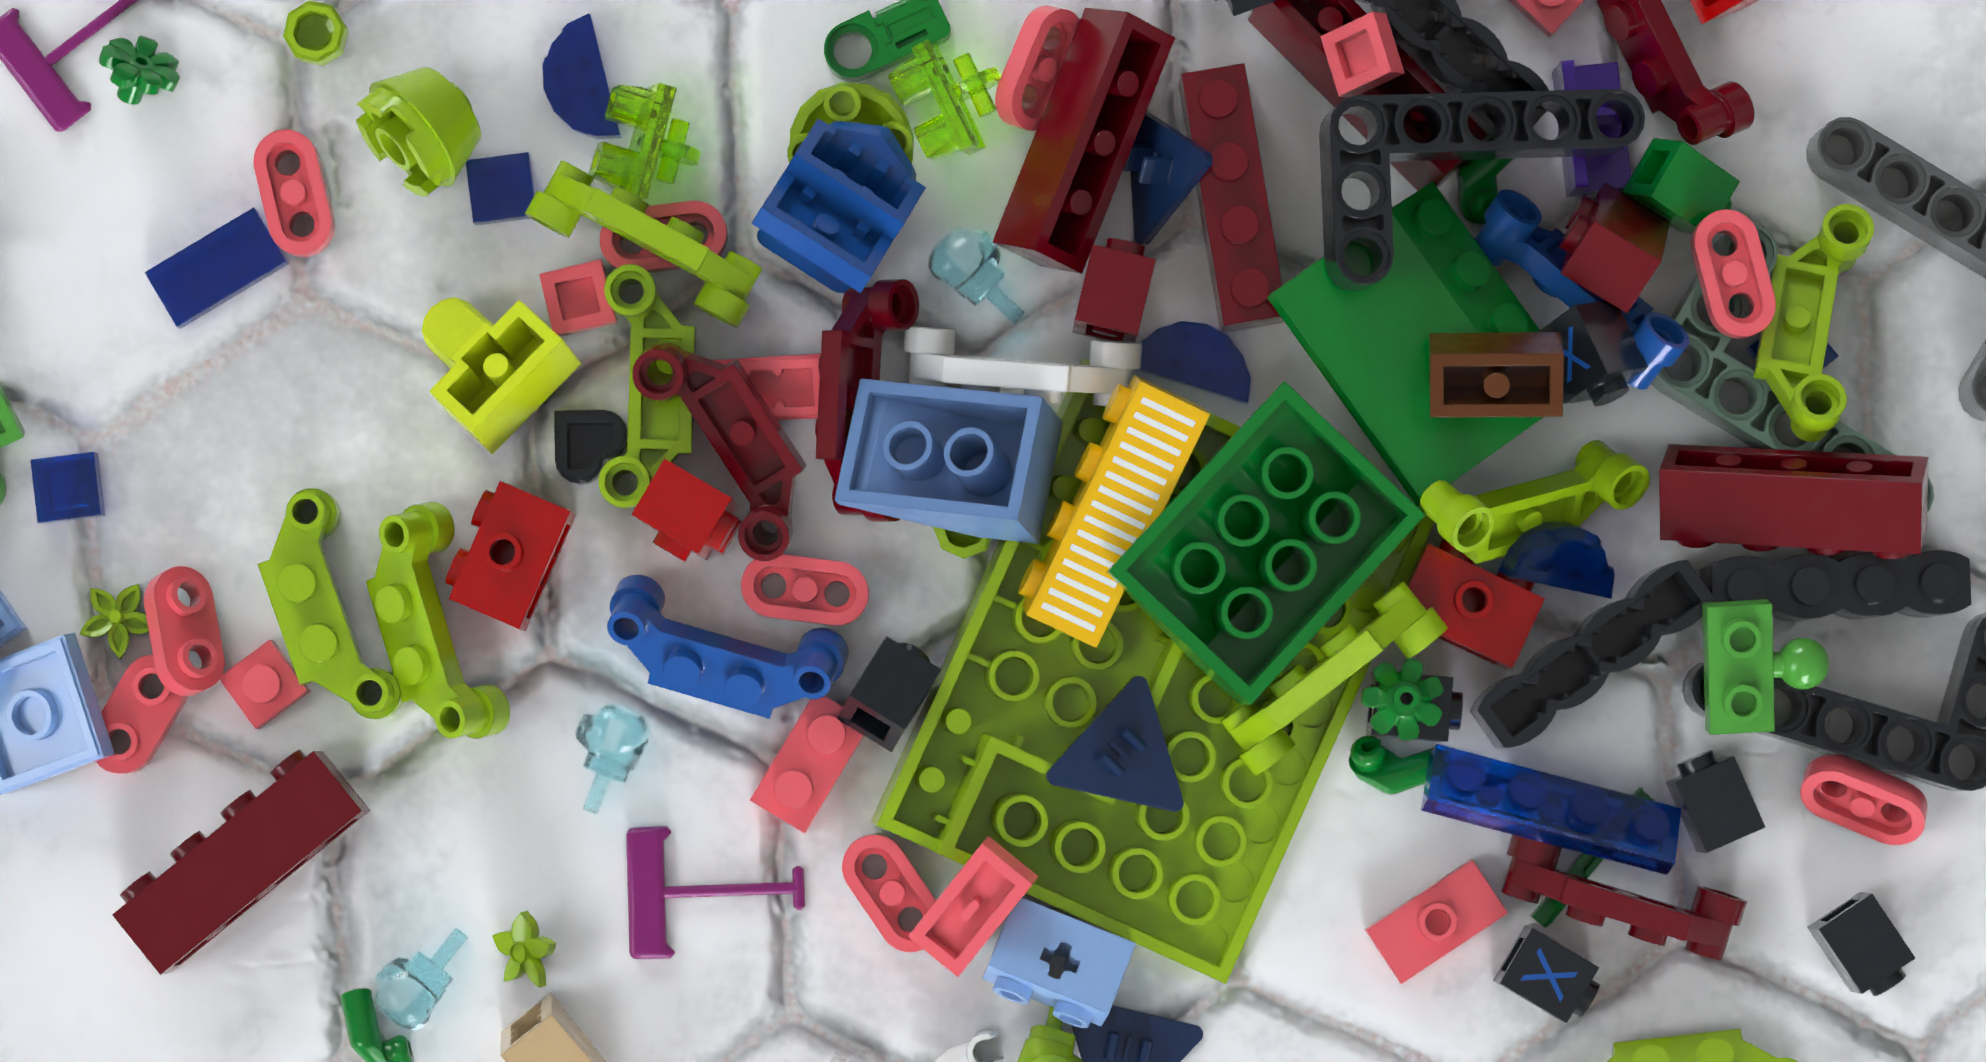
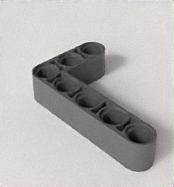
[1806,117,1986,421]

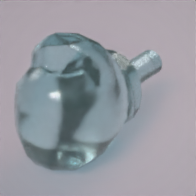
[928,228,1025,324]
[575,703,650,814]
[375,928,468,1030]

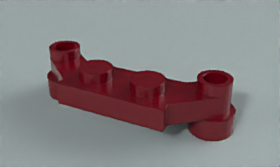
[1596,0,1755,145]
[815,279,919,522]
[632,343,807,561]
[1501,829,1748,961]

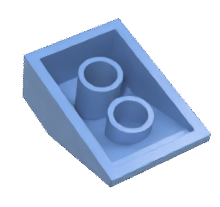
[834,379,1063,544]

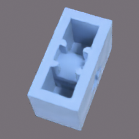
[982,898,1136,1028]

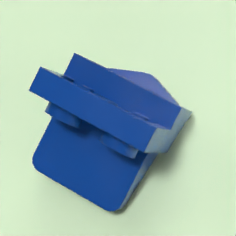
[751,118,926,293]

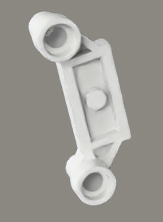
[904,326,1142,406]

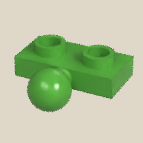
[1702,599,1829,735]

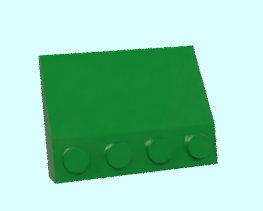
[1267,182,1543,507]
[1107,381,1426,705]

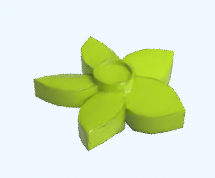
[79,584,149,659]
[492,910,557,988]

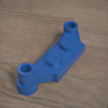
[1474,189,1689,389]
[607,575,849,719]

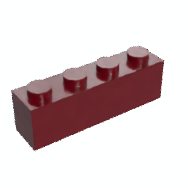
[1248,0,1488,191]
[992,8,1175,274]
[1178,63,1284,333]
[1659,444,1929,559]
[112,749,371,975]

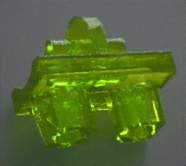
[888,39,1001,160]
[589,83,701,199]

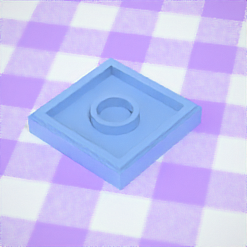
[0,633,115,795]

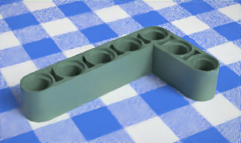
[1651,224,1934,512]

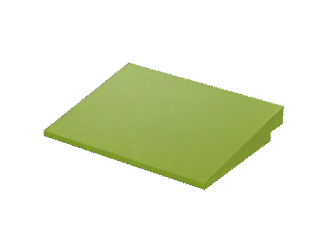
[871,358,1434,984]

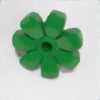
[99,36,180,105]
[1361,658,1444,741]

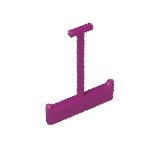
[0,0,138,132]
[626,826,805,959]

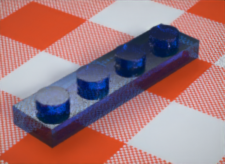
[1421,744,1682,875]

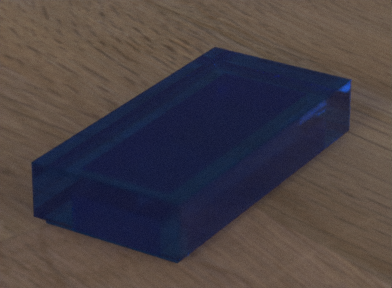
[144,207,289,329]

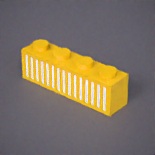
[1018,374,1210,648]

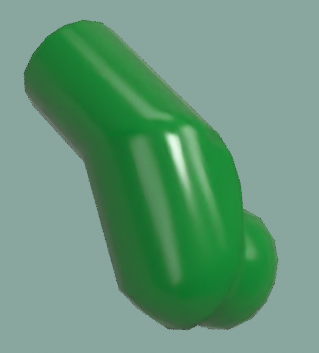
[1457,134,1515,225]
[340,988,414,1062]

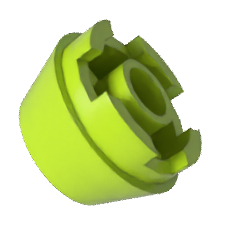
[356,67,481,196]

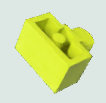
[421,297,581,455]

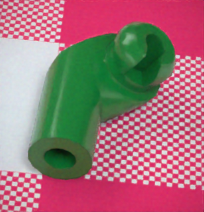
[1348,735,1444,795]

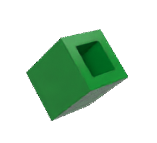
[1622,138,1740,234]

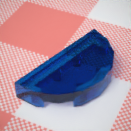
[542,13,622,139]
[1134,321,1251,405]
[1498,521,1615,599]

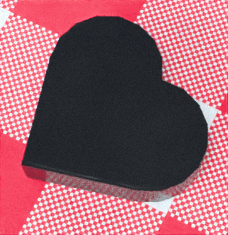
[554,410,628,485]

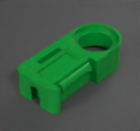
[824,0,951,82]

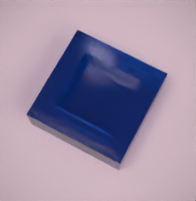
[466,152,535,225]
[30,452,105,524]

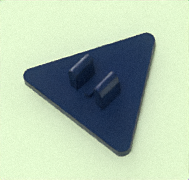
[1123,111,1212,245]
[1046,676,1184,812]
[1071,1005,1203,1062]

